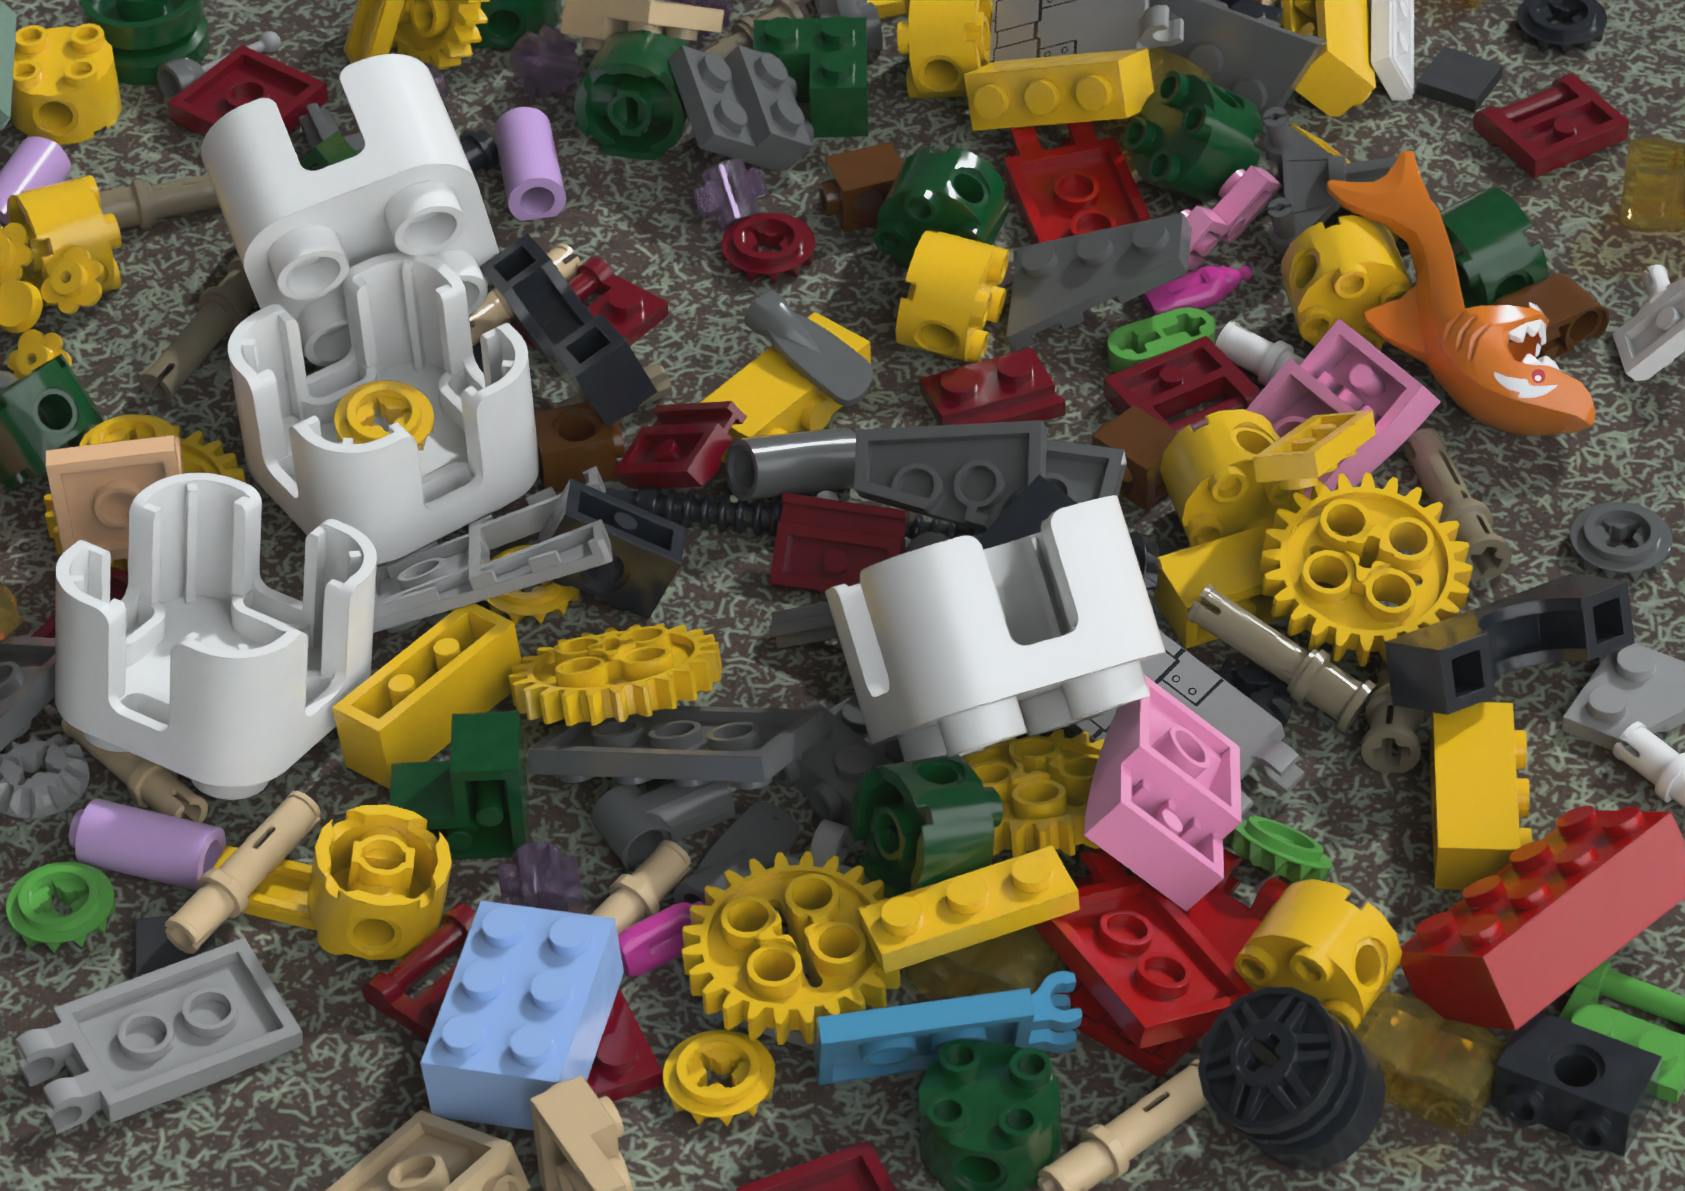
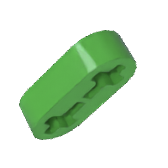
[1107,307,1216,373]

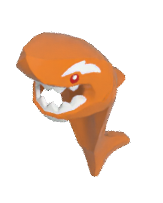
[1326,151,1596,436]

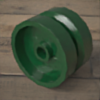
[79,0,210,86]

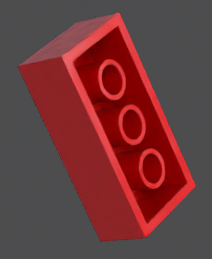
[1400,806,1685,1030]

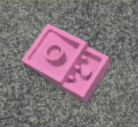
[1246,319,1441,499]
[1084,675,1242,912]

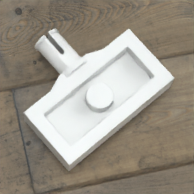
[1612,265,1685,381]

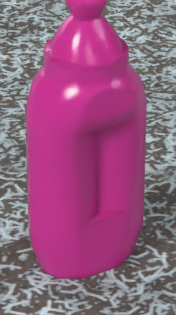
[1141,265,1252,316]
[618,901,706,977]

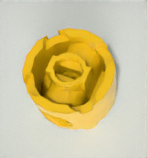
[897,0,993,99]
[11,23,122,145]
[6,175,121,307]
[1281,215,1412,350]
[896,230,1010,364]
[1160,409,1304,547]
[307,805,452,961]
[1234,879,1402,1034]

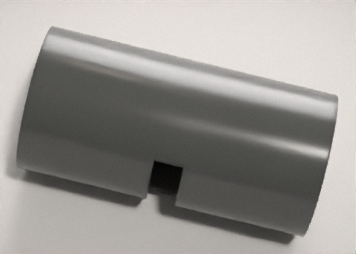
[725,427,856,501]

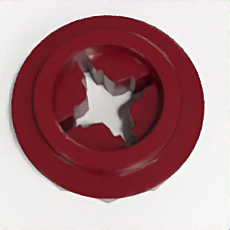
[721,213,815,283]

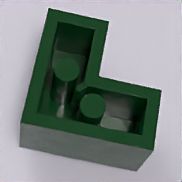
[753,16,869,138]
[389,711,529,860]

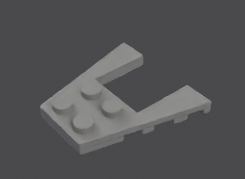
[373,466,613,633]

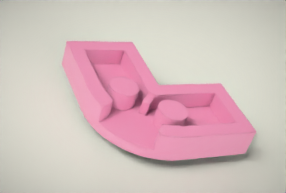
[1181,165,1283,270]

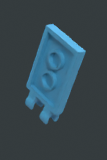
[814,971,1082,1085]

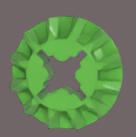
[1225,816,1332,882]
[6,861,116,953]

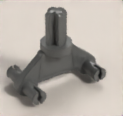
[1263,107,1398,258]

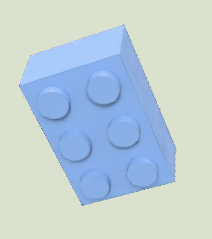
[420,901,624,1131]

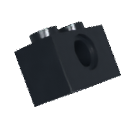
[538,478,686,619]
[1491,1011,1662,1157]

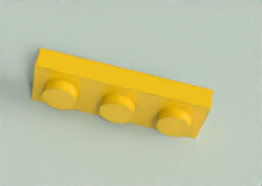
[1253,410,1376,490]
[858,845,1080,974]

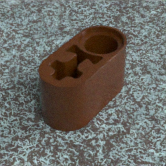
[1492,273,1609,360]

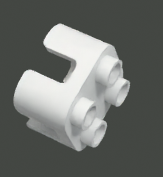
[201,54,500,366]
[228,252,539,566]
[55,473,377,800]
[825,495,1166,762]

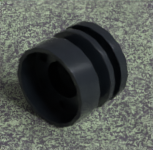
[1198,987,1386,1170]

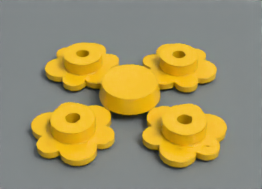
[0,222,104,380]

